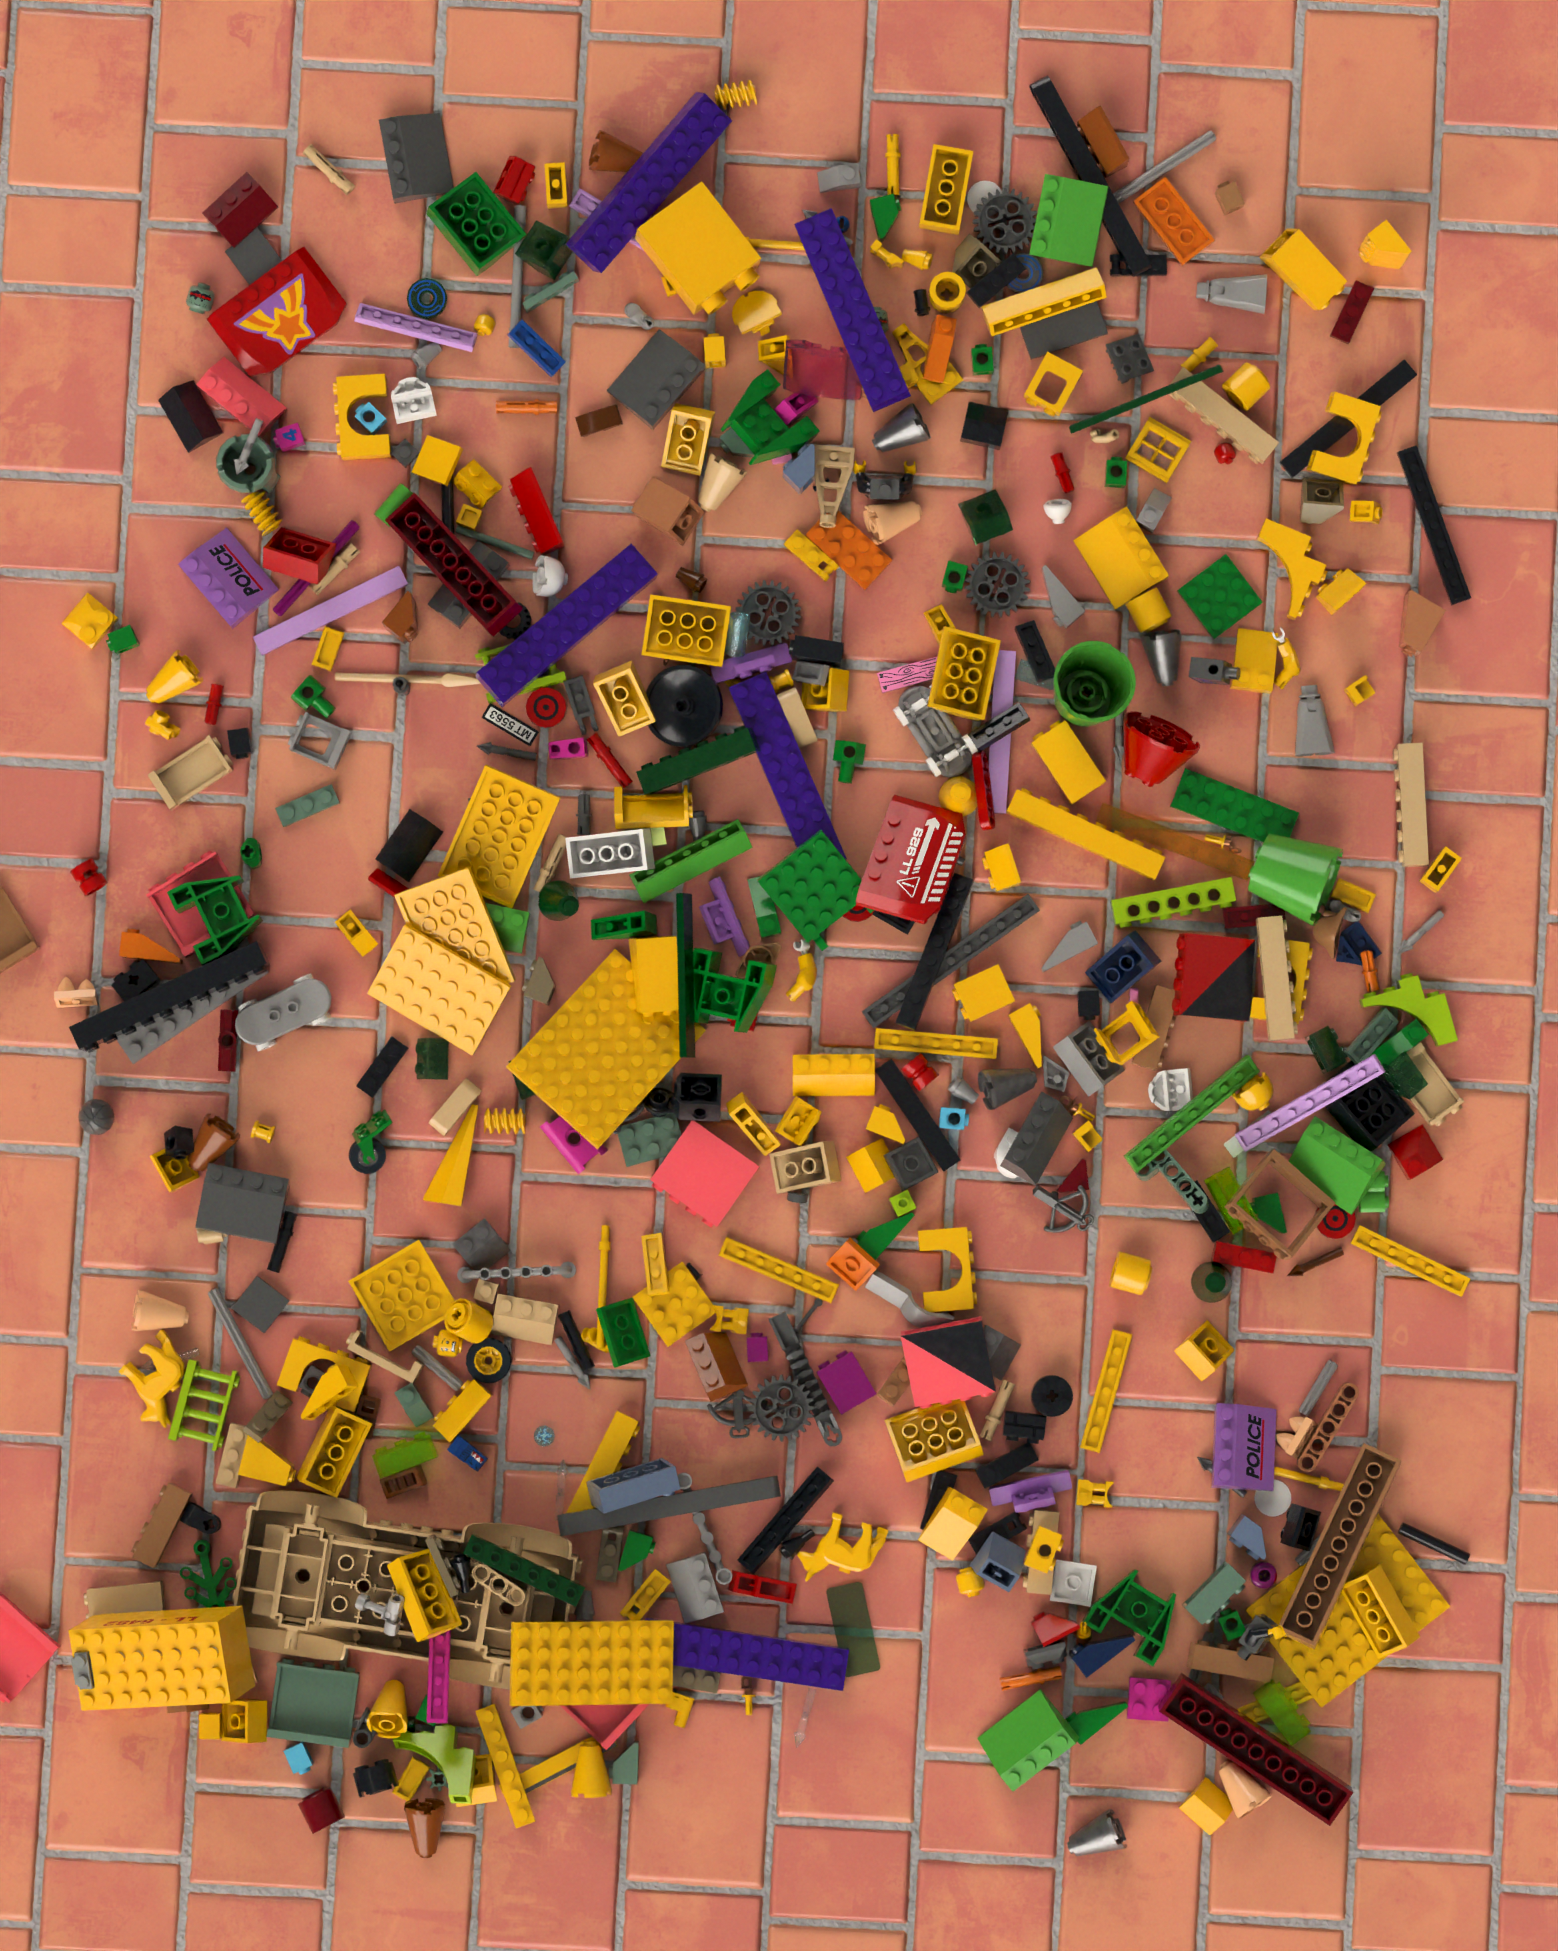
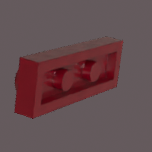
[1330,280,1374,344]
[1223,904,1286,929]

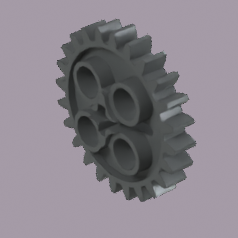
[972,188,1037,255]
[964,552,1030,618]
[735,580,801,646]
[748,1375,815,1442]

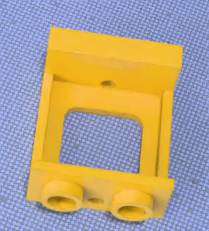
[1024,351,1083,417]
[1093,1001,1160,1066]

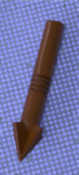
[1287,1247,1344,1276]

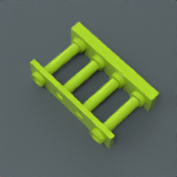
[475,645,567,704]
[168,1359,241,1451]

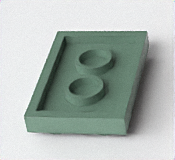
[616,1113,681,1167]

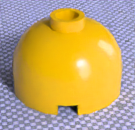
[1232,1072,1274,1111]

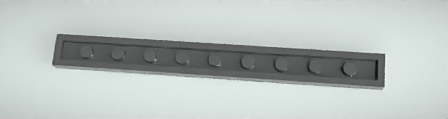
[862,894,1040,1028]

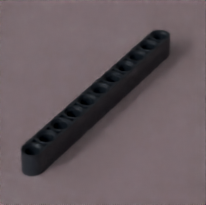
[1029,75,1152,277]

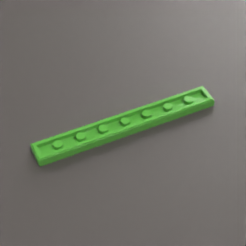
[1124,1055,1260,1172]

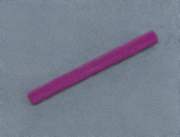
[273,520,360,616]

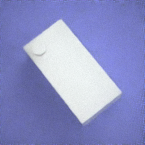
[565,828,655,879]

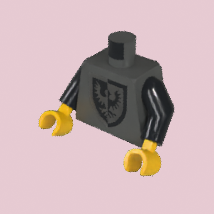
[853,460,916,499]
[1237,1614,1287,1661]

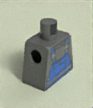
[1189,657,1240,685]

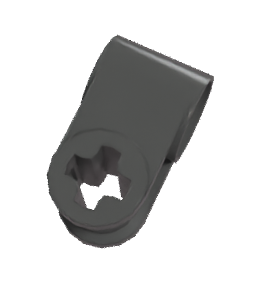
[353,1707,377,1748]

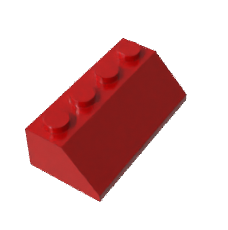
[508,467,564,555]

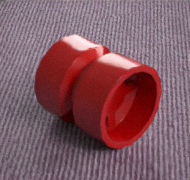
[70,858,108,896]
[901,1053,939,1091]

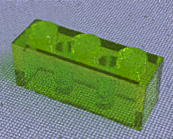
[1204,1167,1259,1234]
[372,1431,439,1479]
[1253,1679,1311,1746]

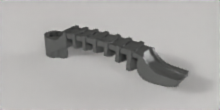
[769,1311,842,1446]

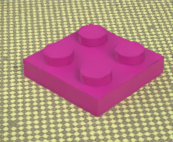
[1127,1677,1171,1722]

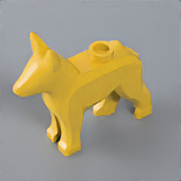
[118,1329,185,1428]
[797,1512,889,1581]

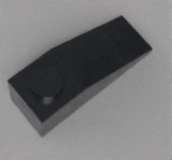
[975,1443,1039,1489]

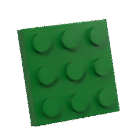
[1177,554,1263,640]

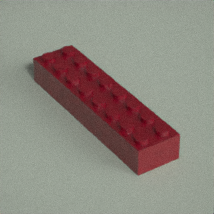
[385,492,523,637]

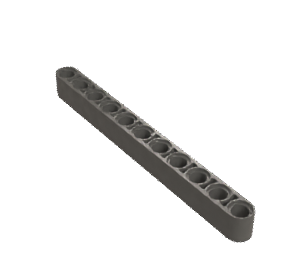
[557,1476,781,1536]

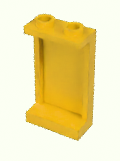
[1031,720,1106,805]
[614,785,693,829]

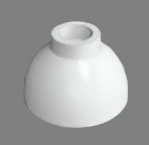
[1043,499,1072,524]

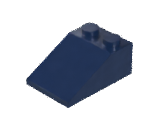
[1085,930,1161,1003]
[1069,1634,1135,1678]

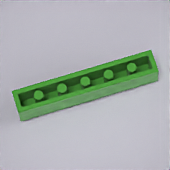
[629,819,752,903]

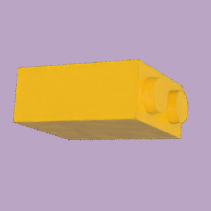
[951,964,1015,1022]

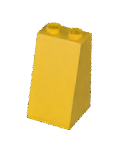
[1259,228,1347,310]
[629,936,679,1017]

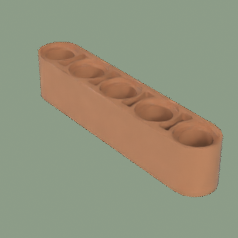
[1297,1383,1359,1472]

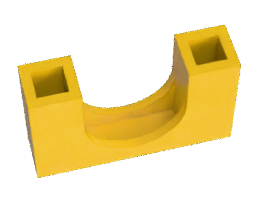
[333,374,391,460]
[1307,392,1382,485]
[1250,940,1313,1025]
[917,1227,977,1312]
[277,1336,372,1412]

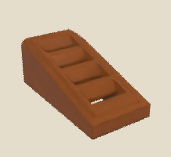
[380,1465,427,1499]

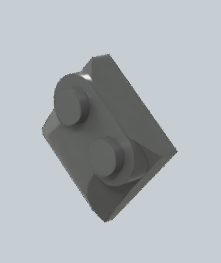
[1023,1639,1067,1669]

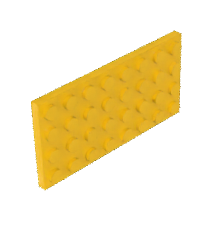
[510,1620,674,1706]

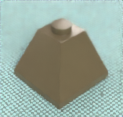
[952,234,1002,289]
[1300,478,1344,524]

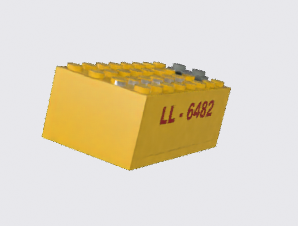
[68,1606,255,1711]

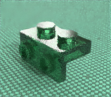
[415,1038,449,1080]
[1382,1052,1428,1100]

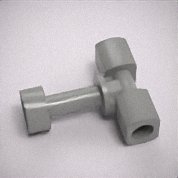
[355,1593,405,1636]

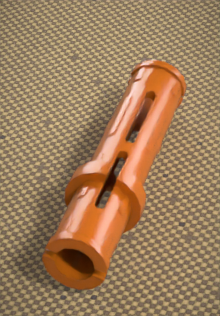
[496,399,558,415]
[1000,1666,1063,1691]

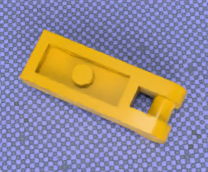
[783,529,839,582]
[619,1568,671,1620]

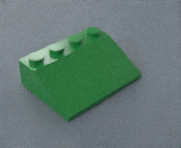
[426,172,527,276]

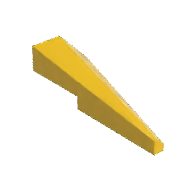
[423,1104,479,1206]

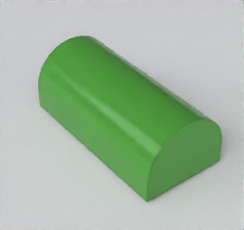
[374,483,413,527]

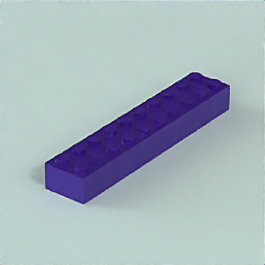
[566,92,732,273]
[794,208,911,412]
[475,543,658,707]
[729,672,847,860]
[645,1617,849,1691]

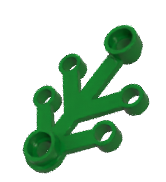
[180,1539,237,1608]

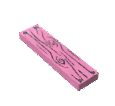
[877,657,937,693]

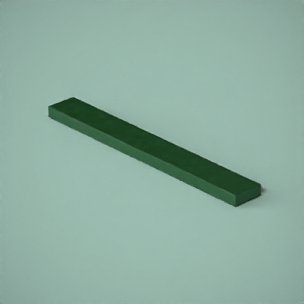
[1069,364,1224,434]
[676,893,695,1058]

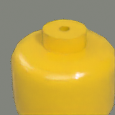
[473,314,496,336]

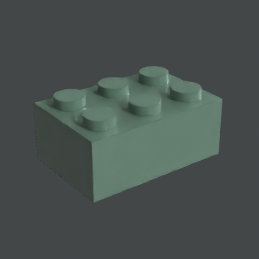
[1182,1561,1246,1625]

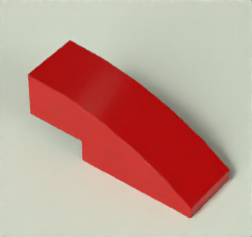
[728,1570,797,1604]

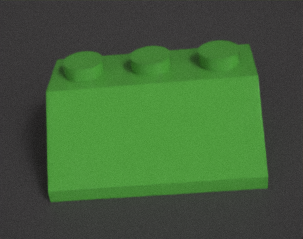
[485,903,530,954]

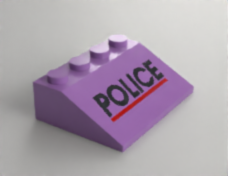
[178,528,279,629]
[1211,1403,1276,1491]

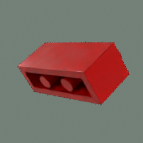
[1211,1241,1277,1274]

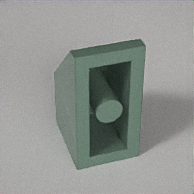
[719,428,755,458]
[394,1383,434,1427]
[609,1741,639,1784]

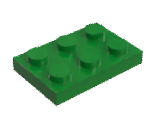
[596,1298,650,1368]

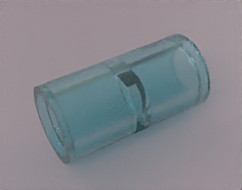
[725,611,750,657]

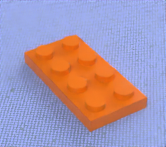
[1133,177,1215,266]
[805,511,892,590]

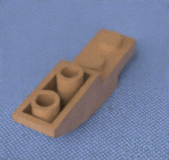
[876,1356,910,1407]

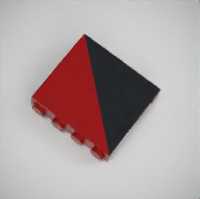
[1172,933,1255,1022]

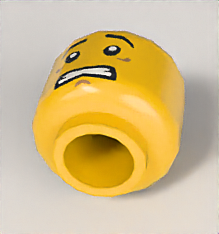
[433,1329,463,1357]

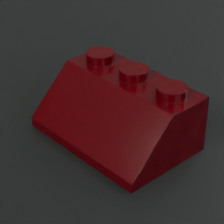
[202,172,278,248]

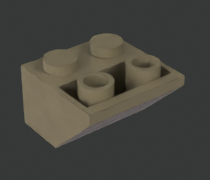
[522,957,556,1006]

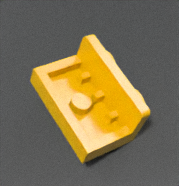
[453,459,502,509]
[775,1096,822,1146]

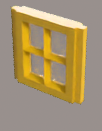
[1125,417,1192,483]

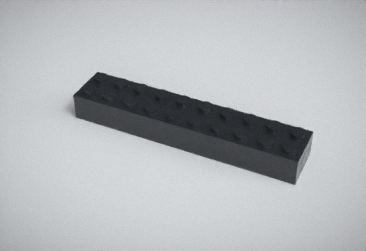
[69,941,271,1053]

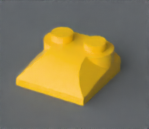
[62,592,119,650]

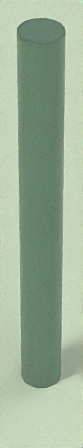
[455,525,535,560]

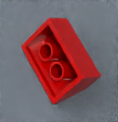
[263,527,336,584]

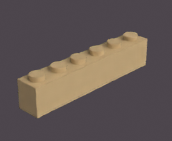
[1169,367,1279,464]
[1393,743,1429,867]
[1256,916,1298,1041]

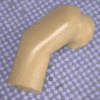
[1090,429,1119,443]

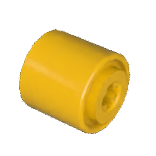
[928,272,966,313]
[1222,362,1270,411]
[1125,587,1172,633]
[1109,1251,1152,1295]
[444,1298,493,1344]

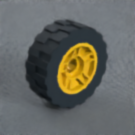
[466,1338,512,1383]

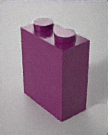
[817,1350,876,1415]

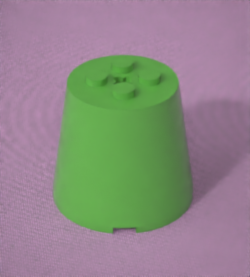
[1054,641,1136,727]
[1248,833,1343,926]

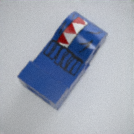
[447,1435,488,1472]

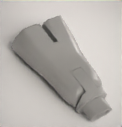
[1196,274,1267,314]
[1295,685,1335,757]

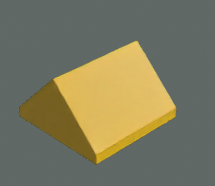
[846,1138,895,1193]
[150,1149,200,1193]
[1179,1777,1233,1835]

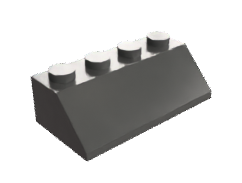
[428,540,510,629]
[1000,1092,1073,1186]

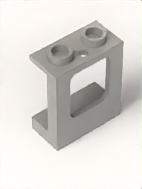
[288,712,352,770]

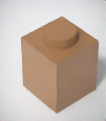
[1215,181,1245,215]

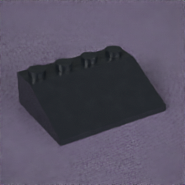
[1325,1060,1415,1152]

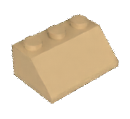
[491,1294,559,1345]

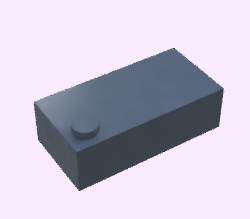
[586,1458,680,1513]

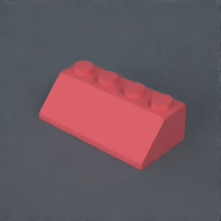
[196,357,287,438]

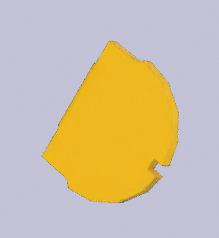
[732,291,782,336]

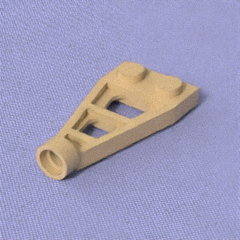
[814,445,855,528]

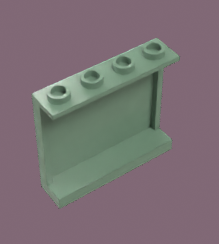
[267,1658,360,1748]

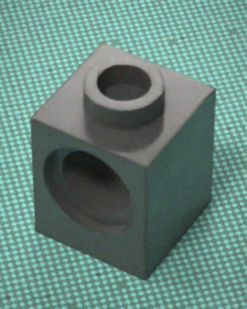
[298,1365,325,1398]

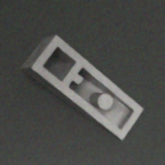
[1041,565,1085,629]
[1041,920,1098,972]

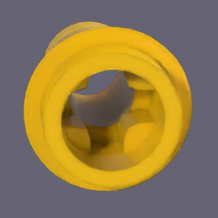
[902,249,933,270]

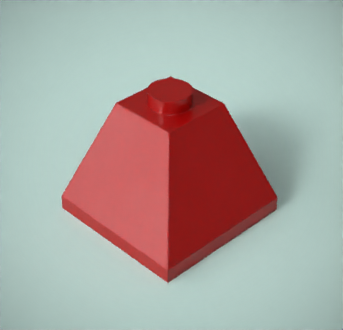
[1387,1124,1443,1180]
[1031,1611,1080,1647]

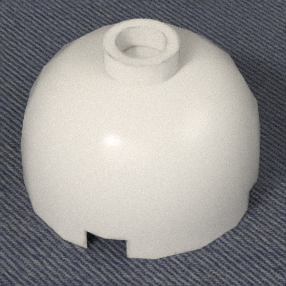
[532,555,568,597]

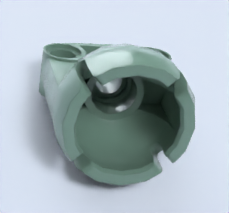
[216,434,281,494]

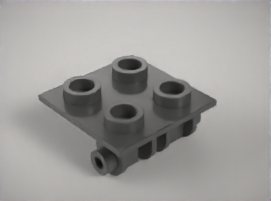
[1106,334,1154,384]

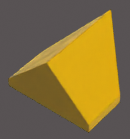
[758,335,791,380]

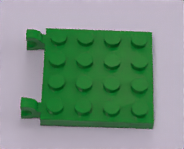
[757,830,874,951]

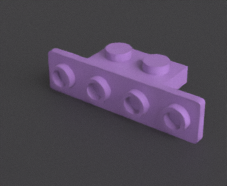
[709,643,792,683]
[699,876,749,957]
[989,1470,1072,1513]

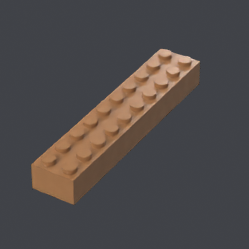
[1279,1443,1401,1649]

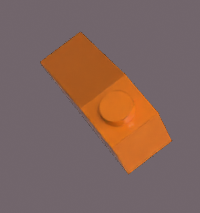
[923,314,957,383]
[119,929,182,964]

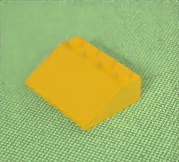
[1073,506,1169,610]
[641,594,732,667]
[927,626,1001,721]
[884,1399,984,1482]

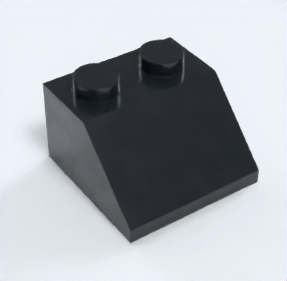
[960,402,1008,450]
[1280,1503,1321,1551]

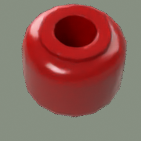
[1214,443,1236,465]

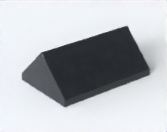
[158,380,223,453]
[375,809,443,882]

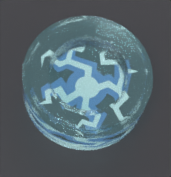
[534,1426,555,1446]

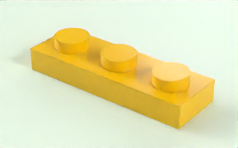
[641,1233,669,1297]

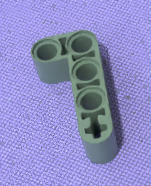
[1135,1149,1209,1214]

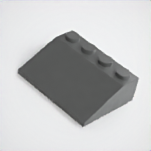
[379,113,454,203]
[607,329,706,430]
[195,1163,289,1244]

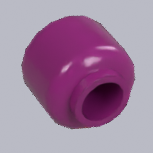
[1250,1561,1277,1589]

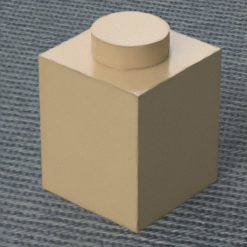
[473,1279,500,1304]

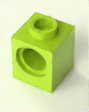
[889,1190,916,1217]

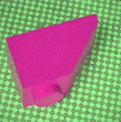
[774,386,819,426]

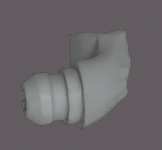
[624,303,654,330]
[1325,899,1361,922]

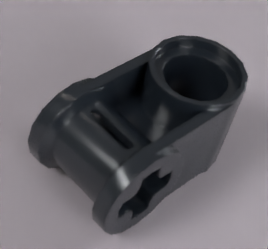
[180,1501,221,1534]

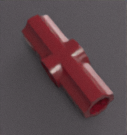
[218,1009,239,1072]

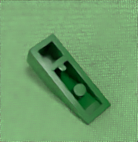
[747,876,781,939]
[591,910,657,940]
[1369,1019,1429,1069]
[856,1212,915,1260]
[1065,1701,1128,1745]

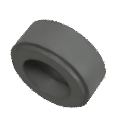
[787,1192,808,1203]

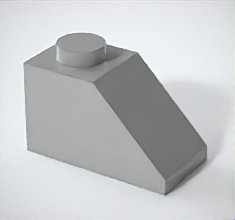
[817,163,860,193]
[1136,488,1172,533]

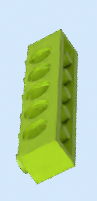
[1110,877,1236,928]

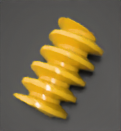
[714,80,757,110]
[241,491,283,536]
[484,1108,526,1134]

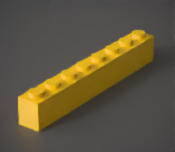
[1006,788,1165,881]

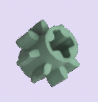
[426,1767,448,1792]

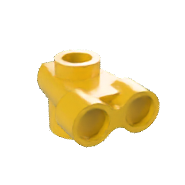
[145,710,181,740]

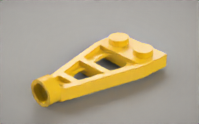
[892,323,963,405]

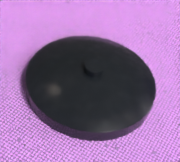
[646,665,723,747]

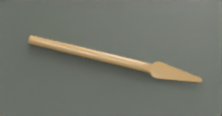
[335,673,481,687]

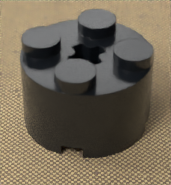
[1031,1375,1073,1417]
[353,1759,399,1798]

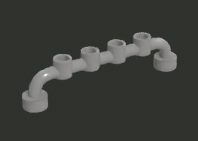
[457,1262,576,1283]
[677,1473,732,1585]

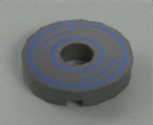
[1007,253,1043,294]

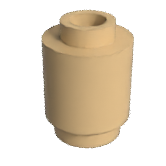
[196,1228,227,1245]

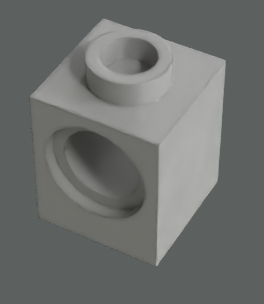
[510,1706,544,1729]

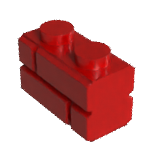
[493,156,535,204]

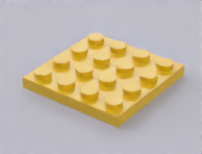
[348,1240,455,1352]

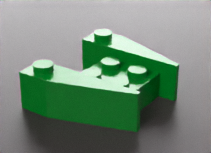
[721,369,820,465]
[167,875,263,966]
[693,948,777,1033]
[1081,1570,1176,1667]

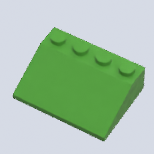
[1029,174,1109,267]
[1289,1116,1386,1215]
[977,1689,1079,1792]

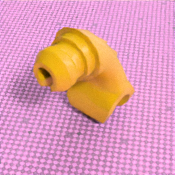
[581,1327,609,1353]

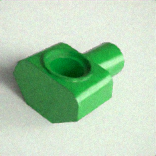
[291,675,336,719]
[833,740,866,784]
[240,838,262,869]

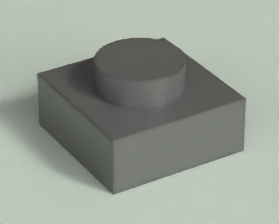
[391,439,419,468]

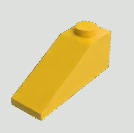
[1008,1003,1042,1069]
[726,1092,781,1156]
[301,1364,358,1420]

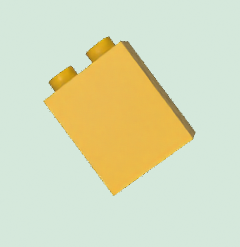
[635,181,761,315]

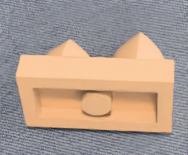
[54,977,98,1008]
[1275,1417,1318,1459]

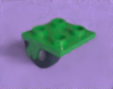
[349,1110,393,1174]

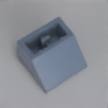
[783,444,815,495]
[1227,1514,1266,1560]
[970,1531,1026,1592]

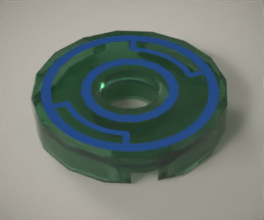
[407,278,448,319]

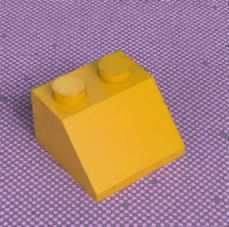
[1315,568,1366,615]
[801,668,849,712]
[981,843,1021,892]
[1174,1320,1234,1381]
[221,1699,268,1743]
[456,1754,497,1807]

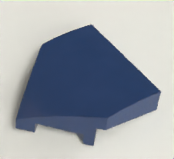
[1336,921,1382,966]

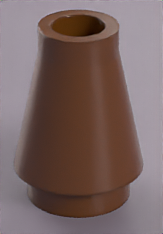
[676,567,707,593]

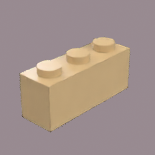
[216,1422,248,1488]

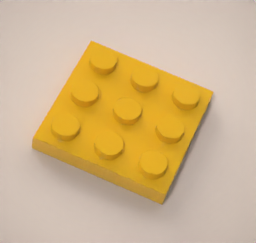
[632,1262,716,1347]

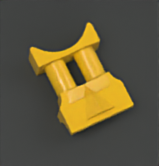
[869,239,904,269]
[710,1305,749,1334]
[1076,1479,1114,1508]

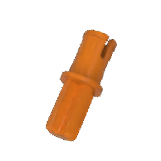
[1361,950,1379,992]

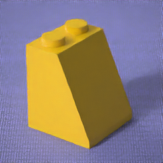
[238,1435,297,1486]

